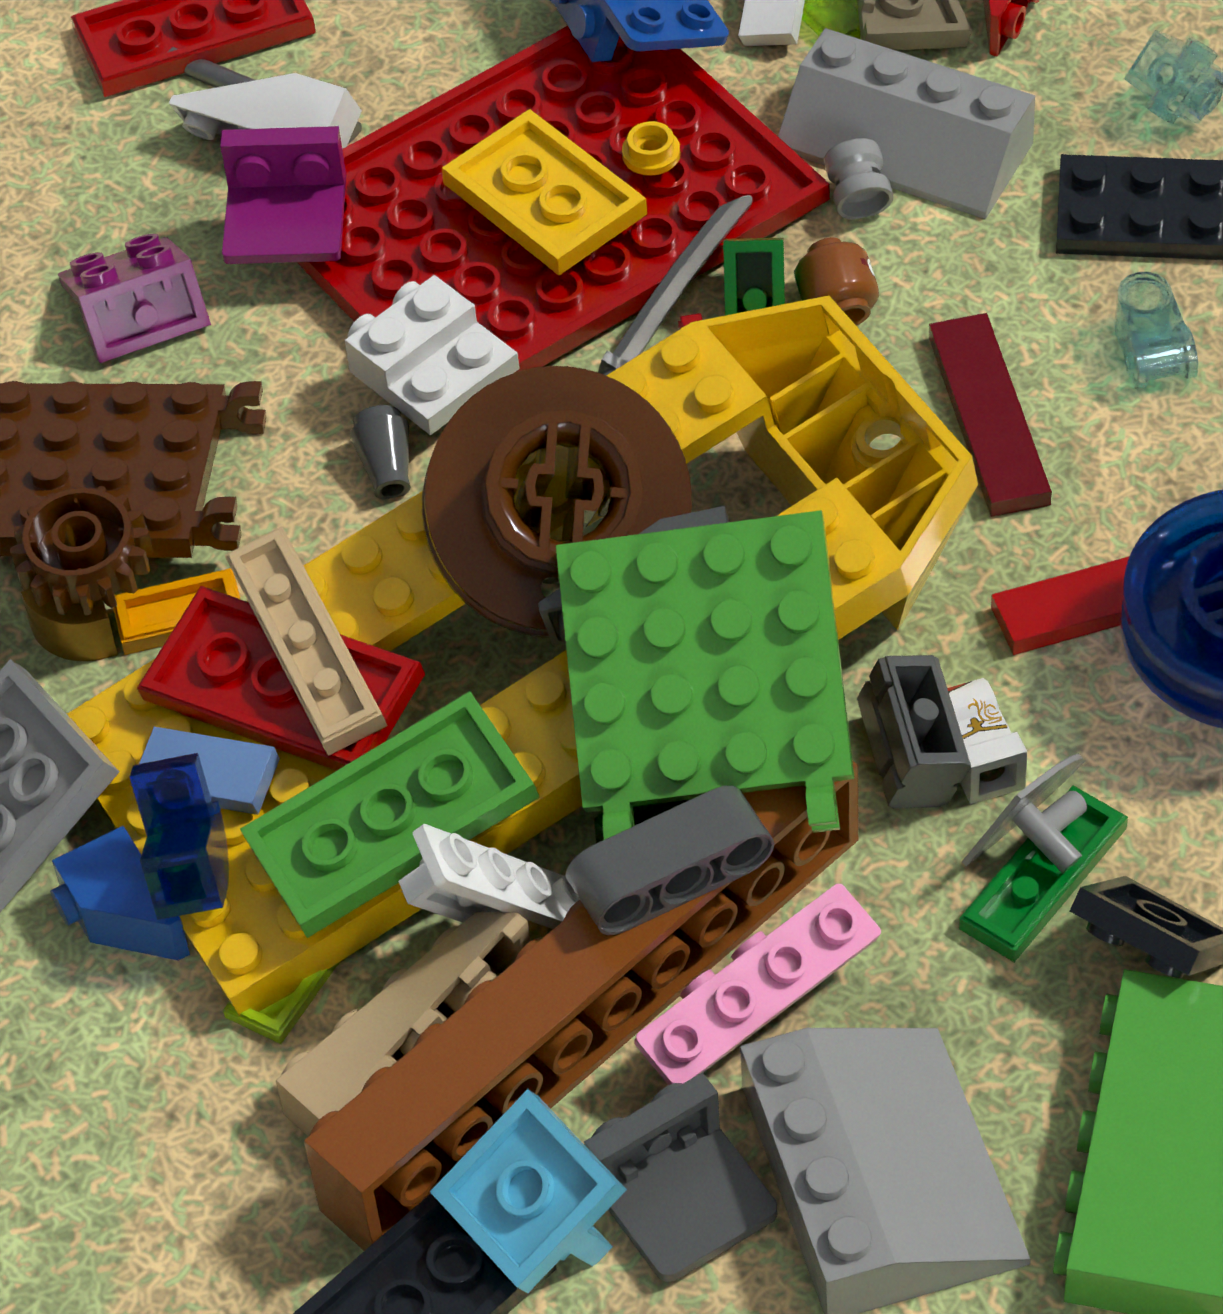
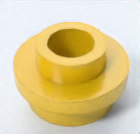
[622,121,680,175]

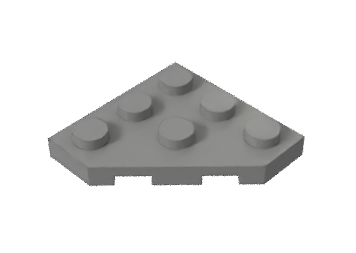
[0,660,120,912]

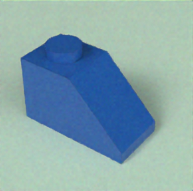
[50,826,190,961]

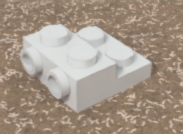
[345,275,520,435]

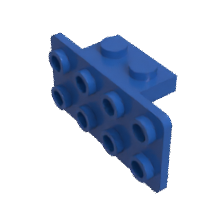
[550,0,729,62]

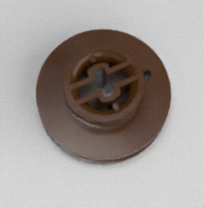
[422,366,692,638]

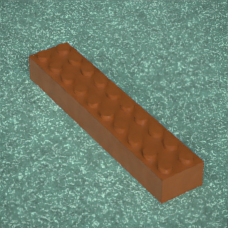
[304,761,859,1251]

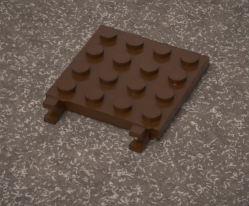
[0,381,266,558]

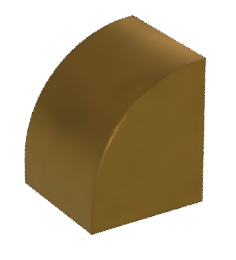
[21,590,118,661]

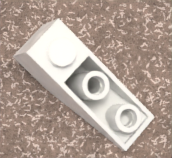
[169,73,362,149]

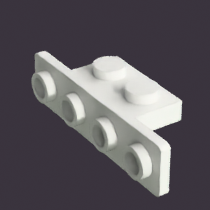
[398,824,580,929]

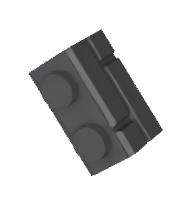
[857,655,971,809]

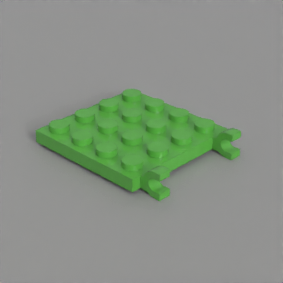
[556,510,854,840]

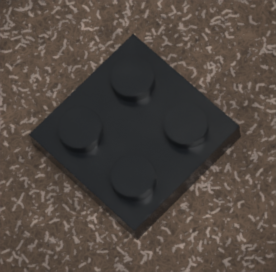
[1069,876,1223,978]

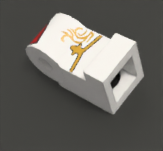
[948,678,1027,804]

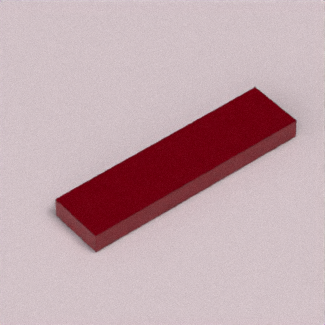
[929,313,1052,517]

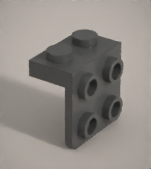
[584,1072,778,1282]

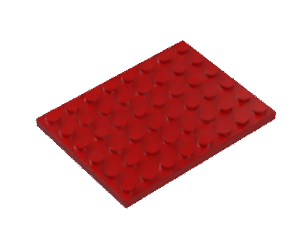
[297,25,830,372]

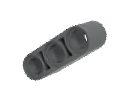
[566,786,775,935]

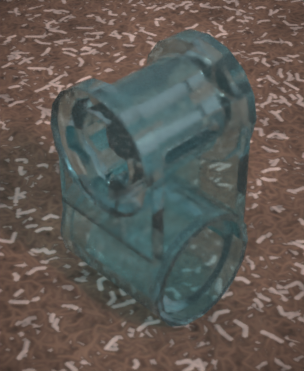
[1114,272,1198,390]

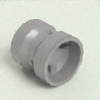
[824,138,893,219]

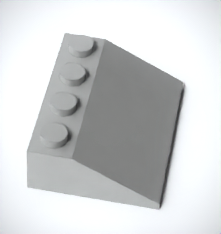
[740,1028,1031,1314]

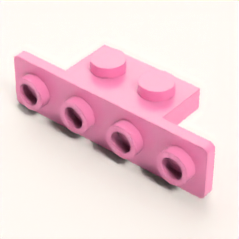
[634,884,881,1085]

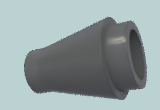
[350,405,411,500]

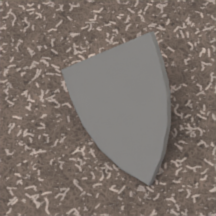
[962,753,1087,874]

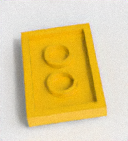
[442,109,647,275]

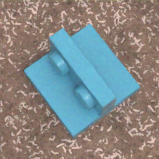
[430,1089,627,1293]

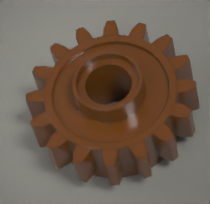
[10,485,153,615]

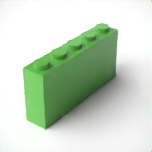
[1053,969,1223,1314]

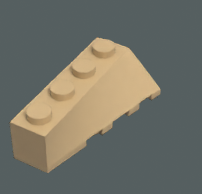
[276,912,530,1137]

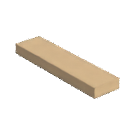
[225,526,387,756]

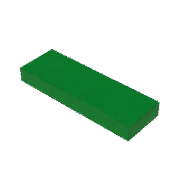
[959,785,1128,963]

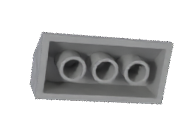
[778,28,1035,219]

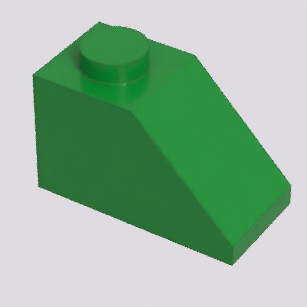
[723,238,785,315]

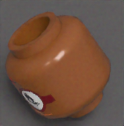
[794,237,879,326]

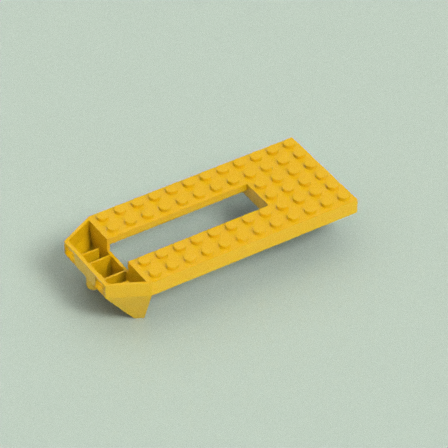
[67,296,978,1016]

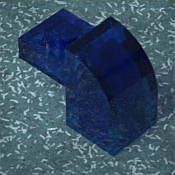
[129,753,229,920]

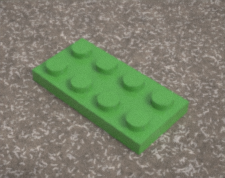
[240,691,540,938]

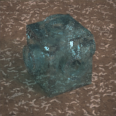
[1124,30,1223,124]

